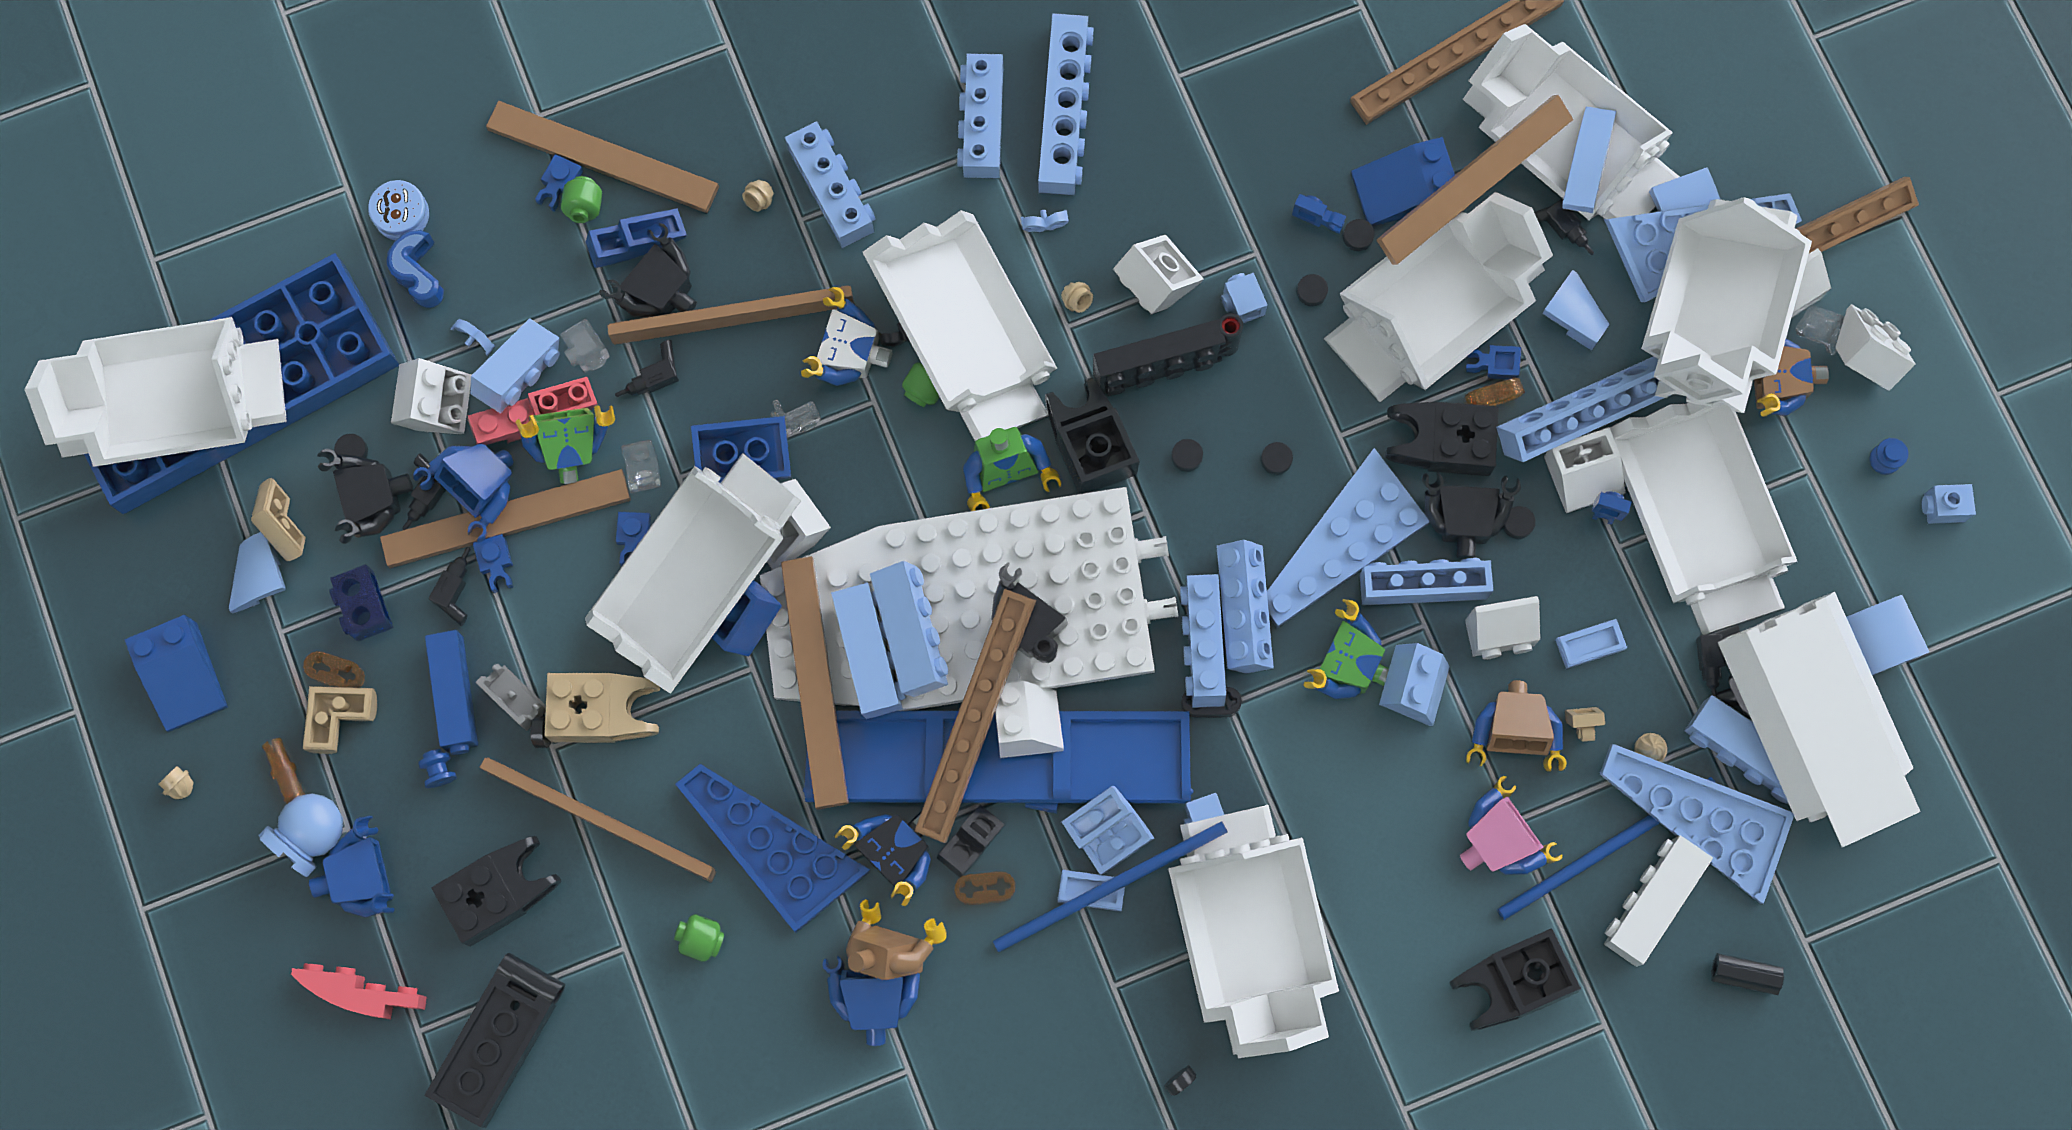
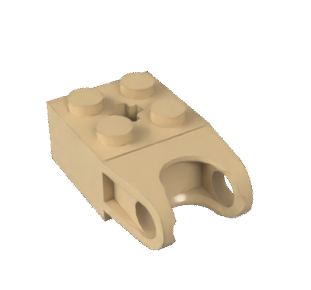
[545,673,660,743]

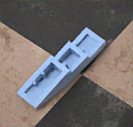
[1562,107,1616,213]

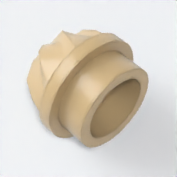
[742,180,774,212]
[1061,282,1093,313]
[1635,733,1667,762]
[158,766,193,799]

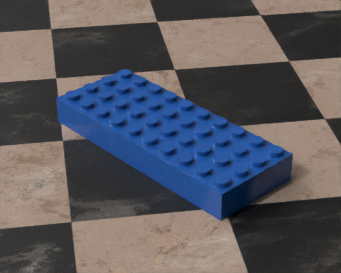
[84,253,399,514]

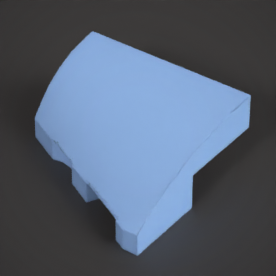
[1542,270,1610,351]
[229,532,286,614]

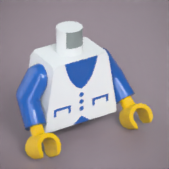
[801,287,892,386]

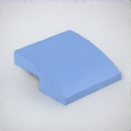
[1649,167,1720,212]
[1846,595,1930,676]
[1062,786,1155,875]

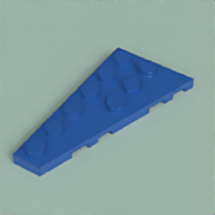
[675,764,871,933]

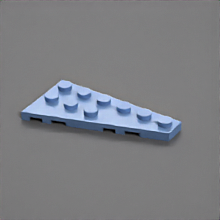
[1604,193,1802,302]
[1267,448,1429,628]
[1600,744,1794,904]

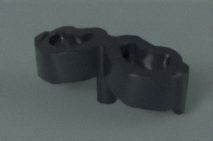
[878,322,910,347]

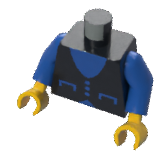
[835,811,931,906]

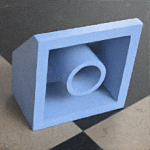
[1379,643,1450,726]

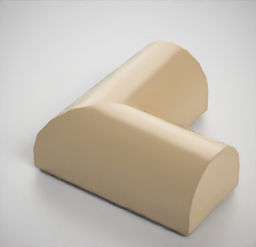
[251,478,306,561]
[303,686,377,754]

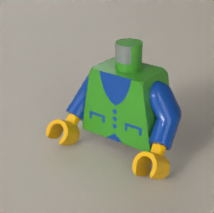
[516,405,615,484]
[963,427,1061,511]
[1304,599,1389,699]

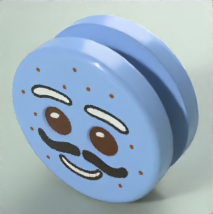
[368,180,429,240]

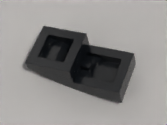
[937,805,1005,878]

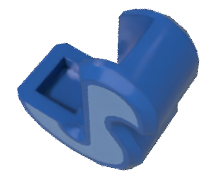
[387,230,444,308]

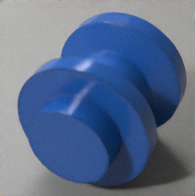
[1869,438,1908,475]
[418,749,457,788]

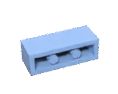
[470,318,560,414]

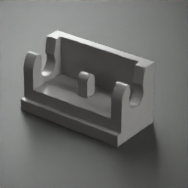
[476,664,546,731]

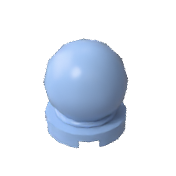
[259,794,343,877]

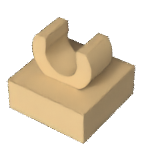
[1565,707,1605,742]

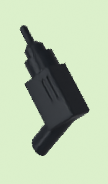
[1534,199,1594,255]
[615,340,679,397]
[402,453,446,530]
[428,547,471,626]
[1696,625,1740,698]

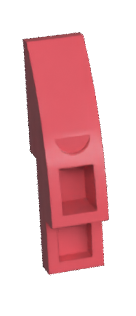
[468,377,597,445]
[291,963,427,1020]

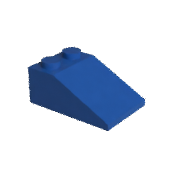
[1351,137,1455,226]
[691,416,791,483]
[711,580,782,657]
[124,615,228,732]

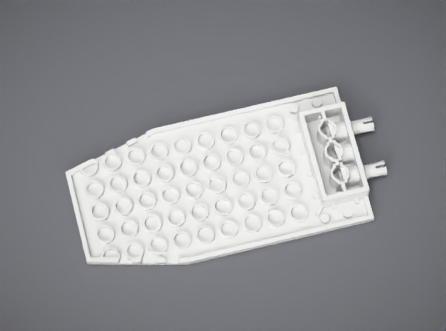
[760,487,1178,711]

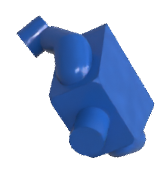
[413,444,513,542]
[309,816,395,917]
[823,956,920,1046]

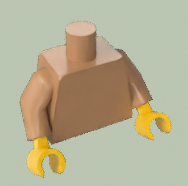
[846,899,946,980]

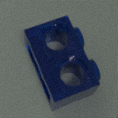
[329,564,394,641]

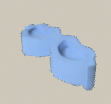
[1020,210,1069,232]
[450,319,495,356]

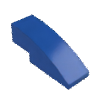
[585,208,687,268]

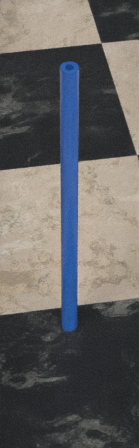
[1497,777,1716,920]
[993,821,1228,952]

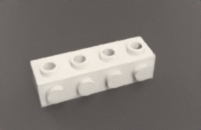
[1604,835,1713,967]

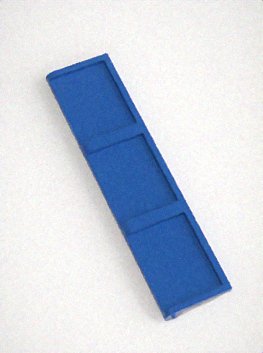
[803,711,1193,804]

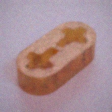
[1465,378,1525,406]
[303,651,365,688]
[955,872,1016,905]

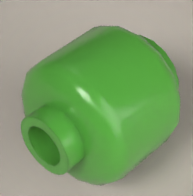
[561,176,602,223]
[902,362,940,408]
[674,914,724,962]

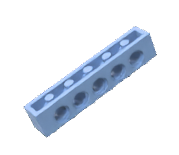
[1038,13,1094,195]
[1496,356,1670,462]

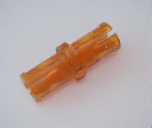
[262,738,305,804]

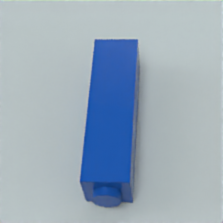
[425,630,478,755]

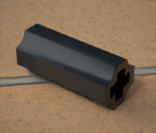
[1711,953,1784,995]

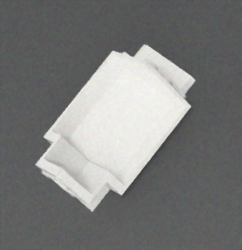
[1463,24,1680,220]
[1324,192,1553,402]
[1641,197,1812,413]
[25,317,287,467]
[1168,805,1339,1058]

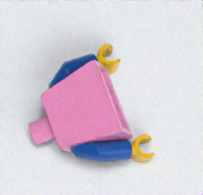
[1460,776,1563,875]

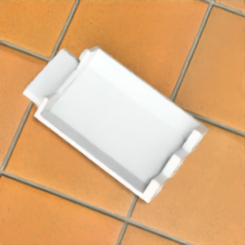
[863,210,1057,441]
[1610,402,1798,635]
[585,453,802,694]
[1718,592,1921,847]

